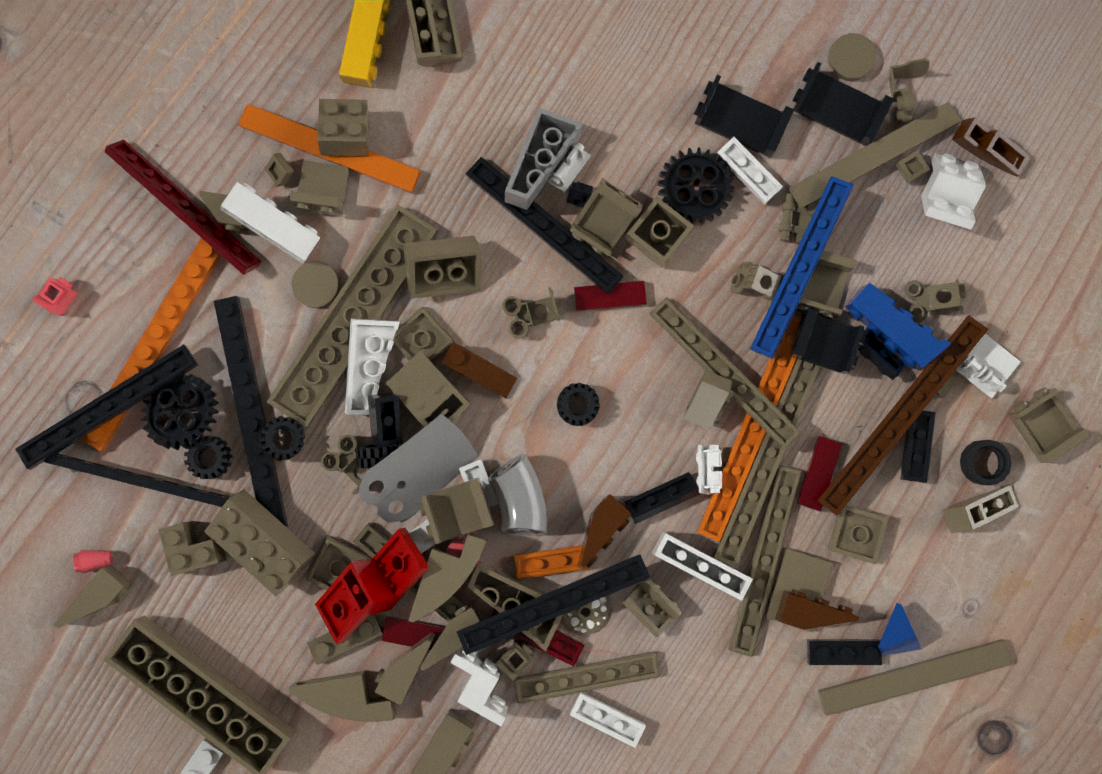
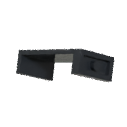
[792,62,894,146]
[694,75,795,158]

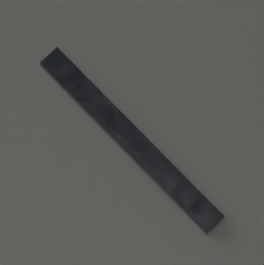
[213,296,288,527]

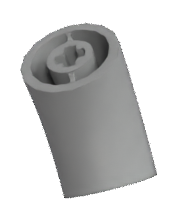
[488,454,547,536]

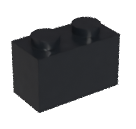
[368,393,402,447]

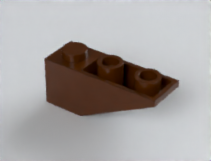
[577,494,631,569]
[775,589,859,630]

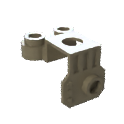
[888,58,930,123]
[731,261,786,309]
[904,279,966,323]
[502,287,563,339]
[321,435,372,495]

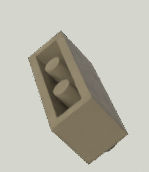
[411,709,475,774]

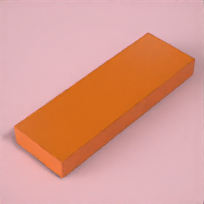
[513,545,588,579]

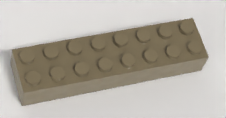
[104,616,297,774]

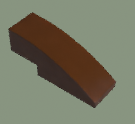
[952,117,1030,177]

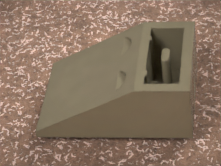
[386,351,470,427]

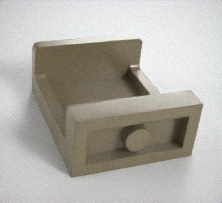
[570,178,642,256]
[1008,387,1090,463]

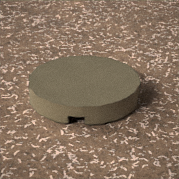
[828,33,876,81]
[291,261,340,309]

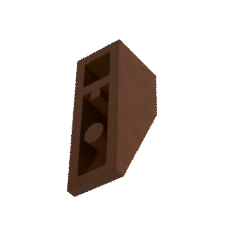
[442,342,517,398]

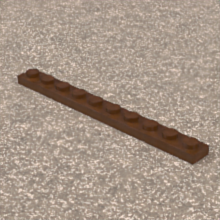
[817,315,989,516]

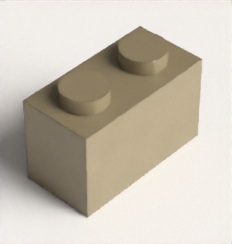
[684,370,733,430]

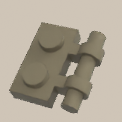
[779,194,820,244]

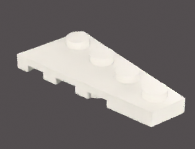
[345,318,400,415]

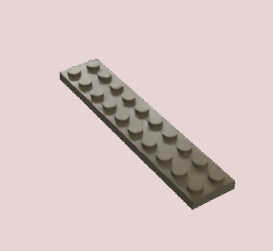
[267,205,438,428]

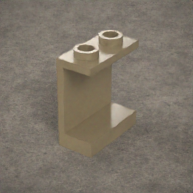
[796,251,856,319]
[419,478,494,544]

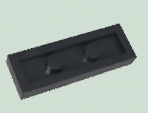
[900,410,936,483]
[624,472,700,524]
[807,639,882,665]

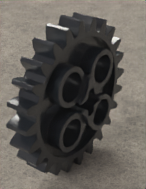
[657,147,735,224]
[140,374,219,450]

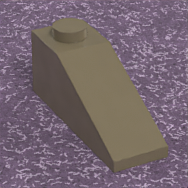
[942,485,1018,533]
[54,566,133,628]
[420,604,482,671]
[375,632,436,705]

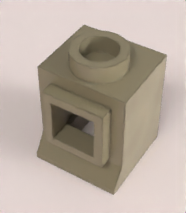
[495,640,534,682]

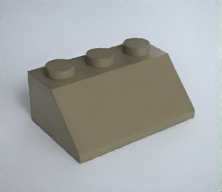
[404,236,481,299]

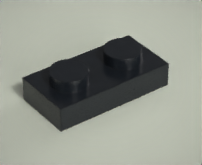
[858,333,904,380]

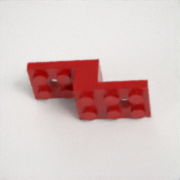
[315,527,429,645]

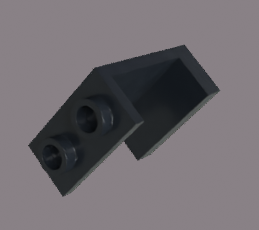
[789,308,865,374]

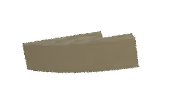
[408,533,488,622]
[289,670,397,722]

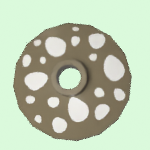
[562,597,609,635]

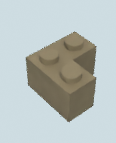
[159,521,227,576]

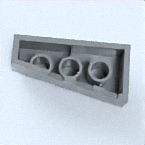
[505,108,583,210]

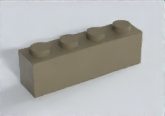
[467,562,563,652]

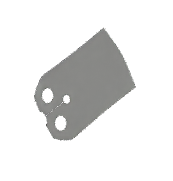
[358,414,478,523]

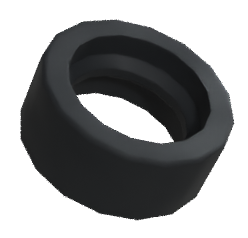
[960,440,1012,485]

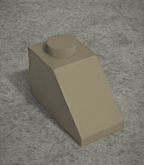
[199,191,249,233]

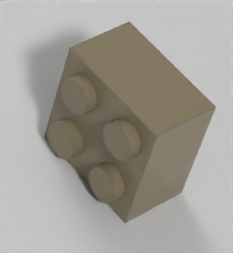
[318,99,369,156]
[625,197,694,268]

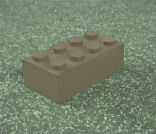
[204,489,315,596]

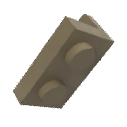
[622,578,682,637]

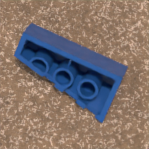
[845,282,951,369]

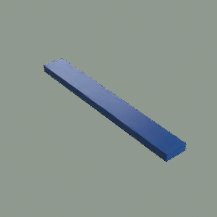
[750,176,854,359]

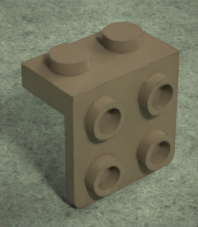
[290,161,349,215]

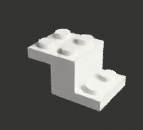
[921,153,986,230]
[450,648,508,726]

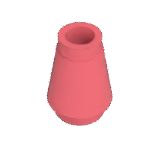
[73,550,113,574]

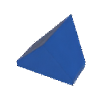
[878,603,921,655]

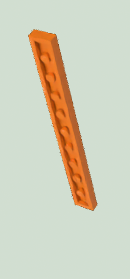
[80,238,221,451]
[696,315,801,542]

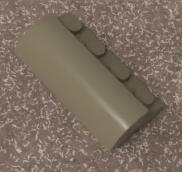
[405,0,463,67]

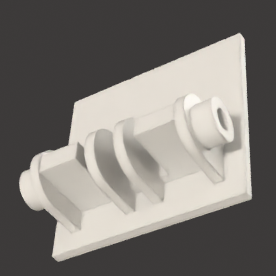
[956,334,1021,398]

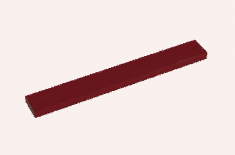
[105,140,261,275]

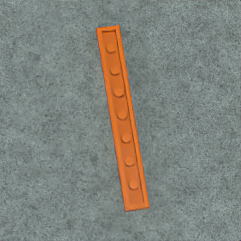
[238,104,421,194]

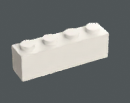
[220,182,320,264]
[652,532,753,601]

